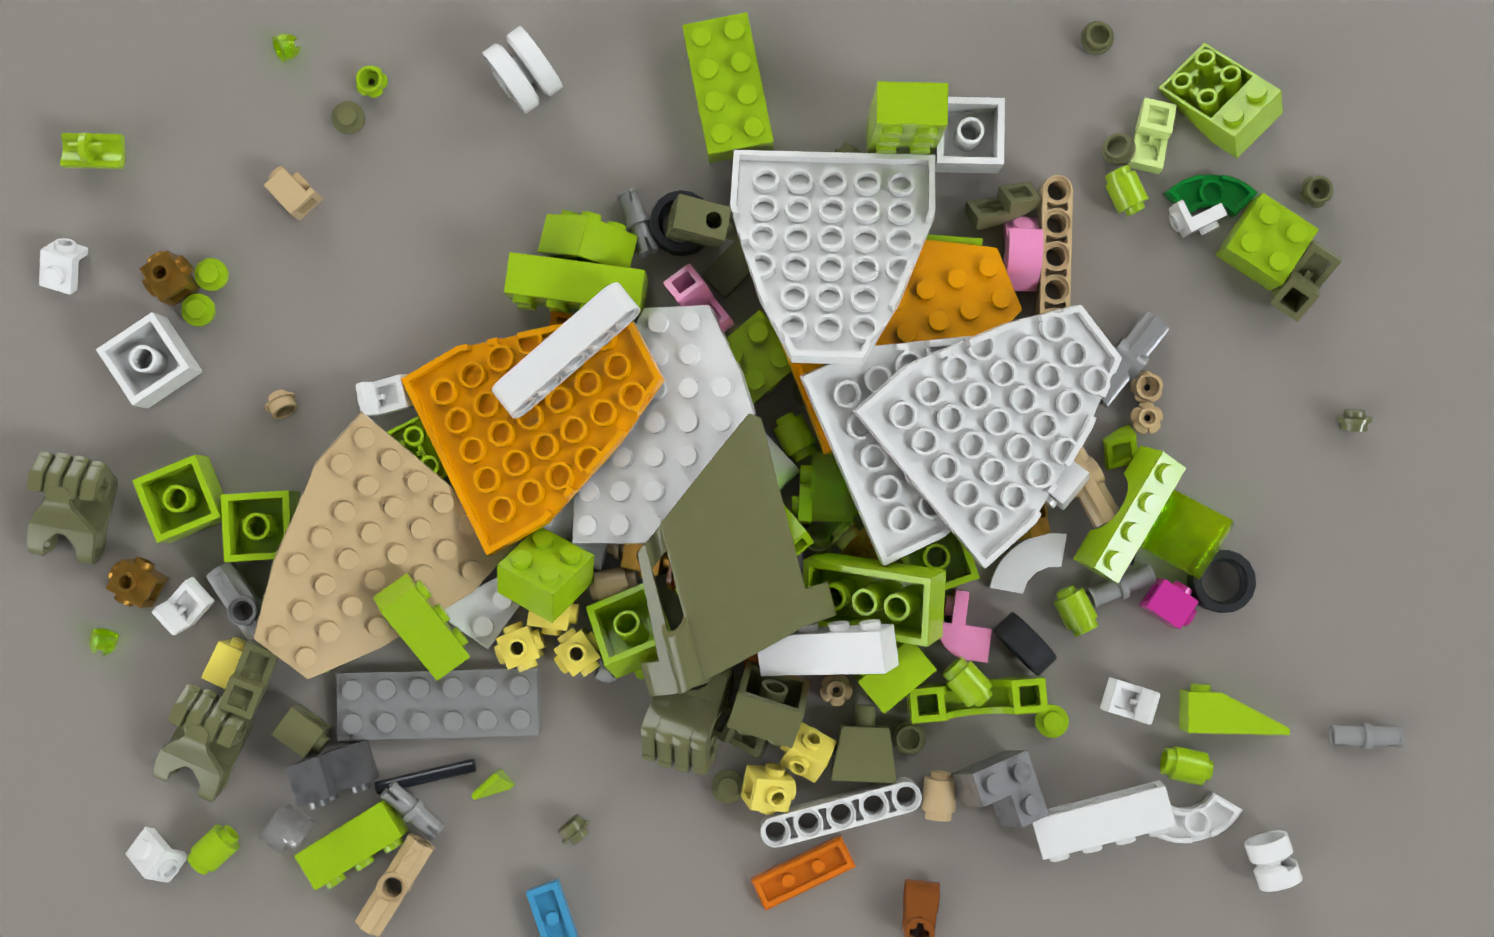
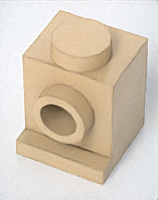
[264,166,324,221]

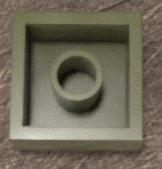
[727,660,811,748]

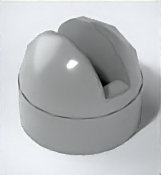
[594,658,617,683]

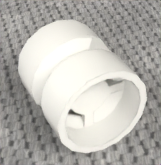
[1244,830,1303,892]

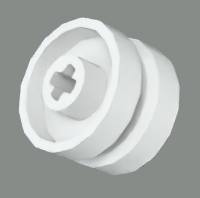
[482,26,563,114]

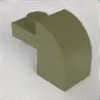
[1270,239,1342,322]

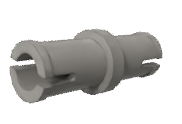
[617,188,659,257]
[1086,564,1156,608]
[1329,722,1404,750]
[380,780,445,841]

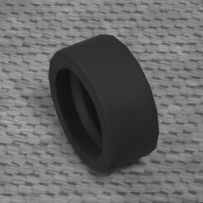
[650,190,713,257]
[1186,550,1256,613]
[993,612,1057,676]

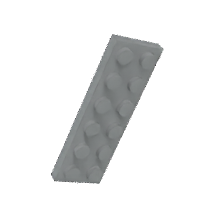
[337,667,540,741]

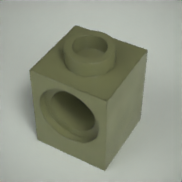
[271,704,332,758]

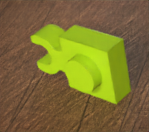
[791,465,814,526]

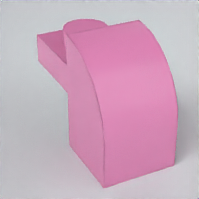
[1003,216,1043,292]
[663,263,735,333]
[938,589,992,663]

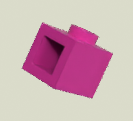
[1138,578,1199,629]

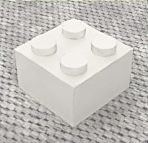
[933,97,1005,174]
[96,312,203,409]

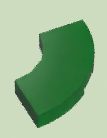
[1163,174,1258,218]

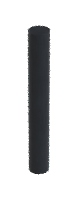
[375,759,476,794]

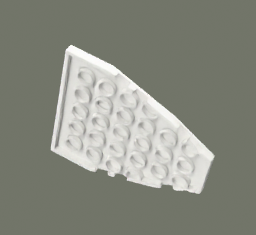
[730,150,935,365]
[572,305,756,544]
[853,305,1122,569]
[800,336,972,566]

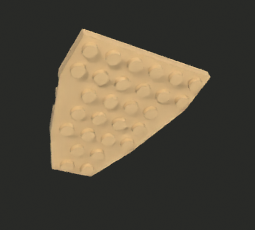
[254,411,517,679]

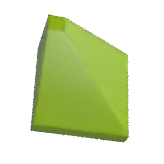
[1102,425,1138,470]
[471,769,515,800]

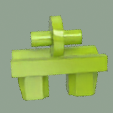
[60,132,126,169]

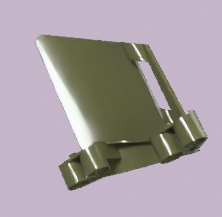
[638,413,836,696]

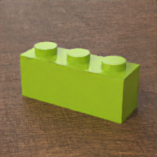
[373,573,470,681]
[294,799,409,891]

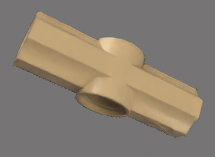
[1073,446,1119,528]
[355,833,435,937]

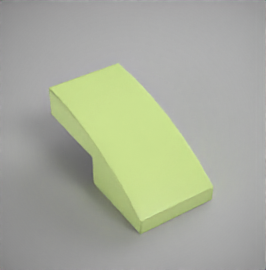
[1128,97,1177,175]

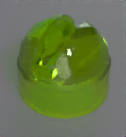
[272,33,301,62]
[89,628,119,656]

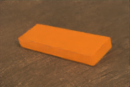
[751,834,856,911]

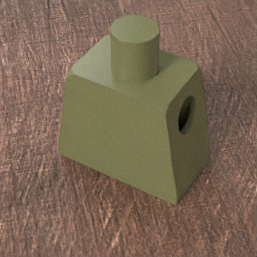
[665,194,740,247]
[830,704,896,783]

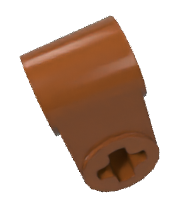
[902,879,940,937]

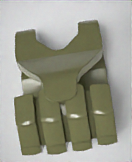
[26,451,118,565]
[640,668,734,775]
[153,683,255,802]

